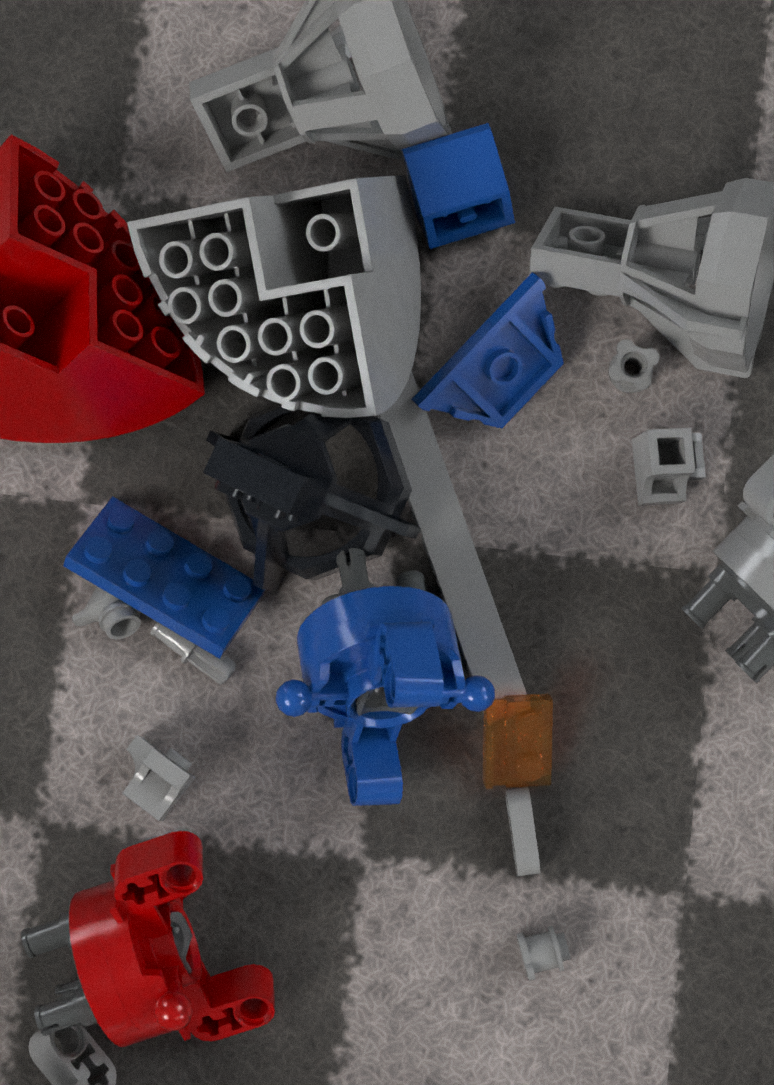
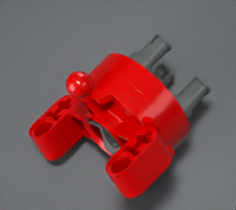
[21,831,275,1047]

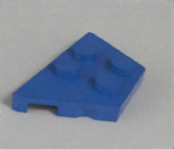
[411,272,564,429]

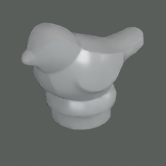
[72,586,141,640]

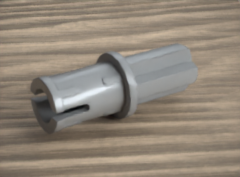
[150,622,236,684]

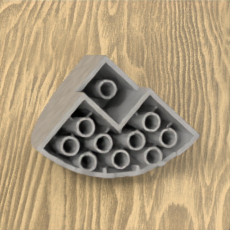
[127,175,421,418]

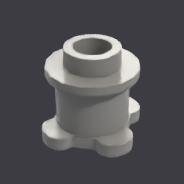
[608,339,660,393]
[516,926,571,981]

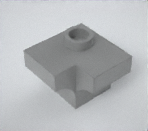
[632,428,706,506]
[122,735,196,821]

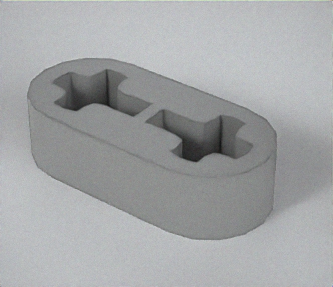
[505,786,540,877]

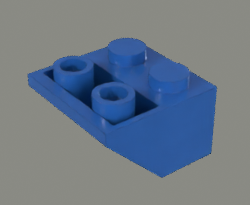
[402,123,515,249]

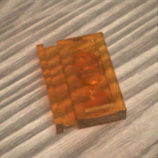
[483,693,553,789]

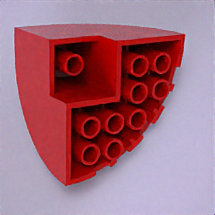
[0,134,205,443]

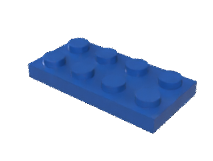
[63,496,265,659]

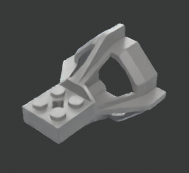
[189,0,453,172]
[529,178,774,378]

